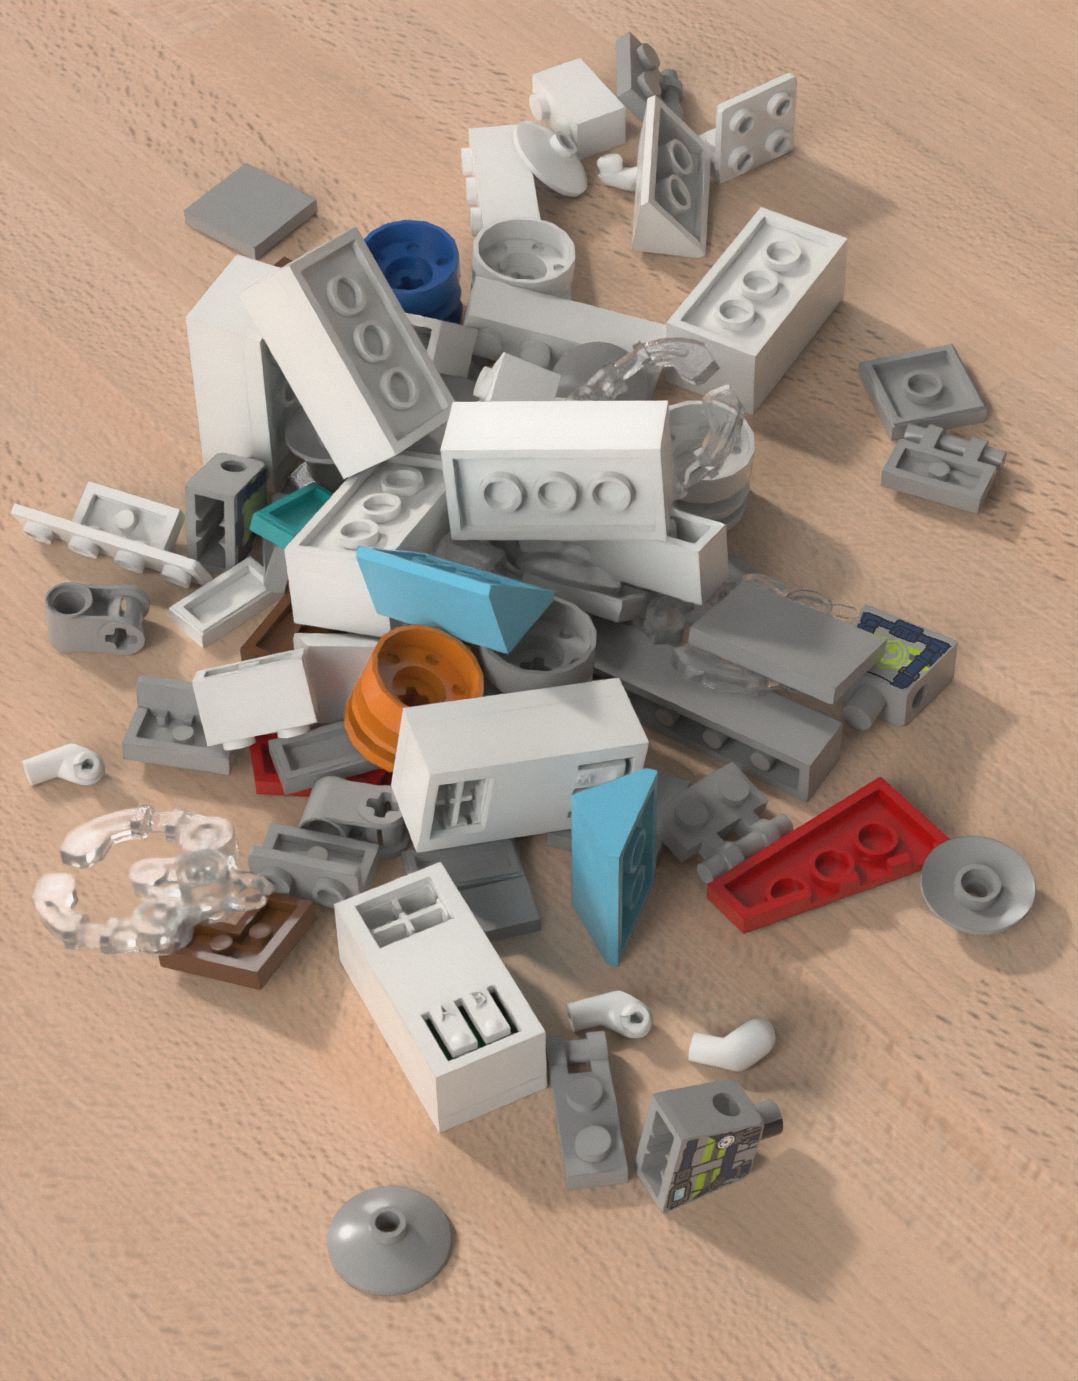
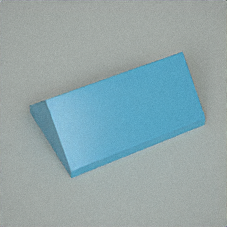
[356,546,555,654]
[571,768,658,967]

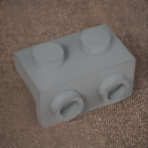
[122,675,241,775]
[248,822,381,908]

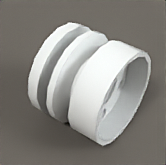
[469,216,576,300]
[668,400,755,533]

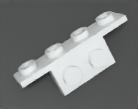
[10,481,213,588]

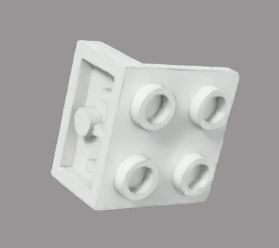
[699,72,797,184]

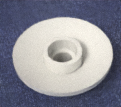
[513,121,588,197]

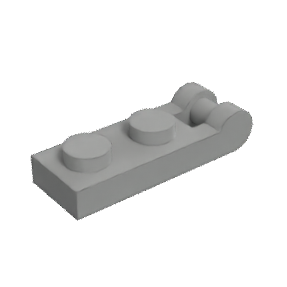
[546,1031,628,1190]

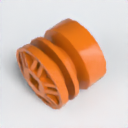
[344,624,484,772]

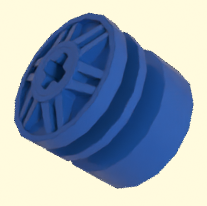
[364,220,463,325]

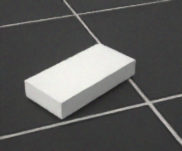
[169,556,285,649]

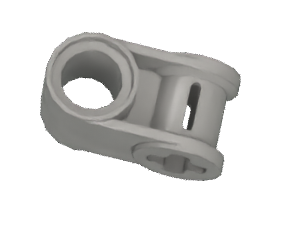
[45,582,150,655]
[299,776,411,860]

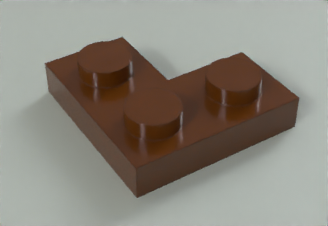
[157,890,317,990]

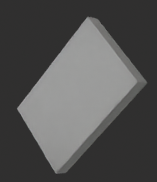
[688,581,887,704]

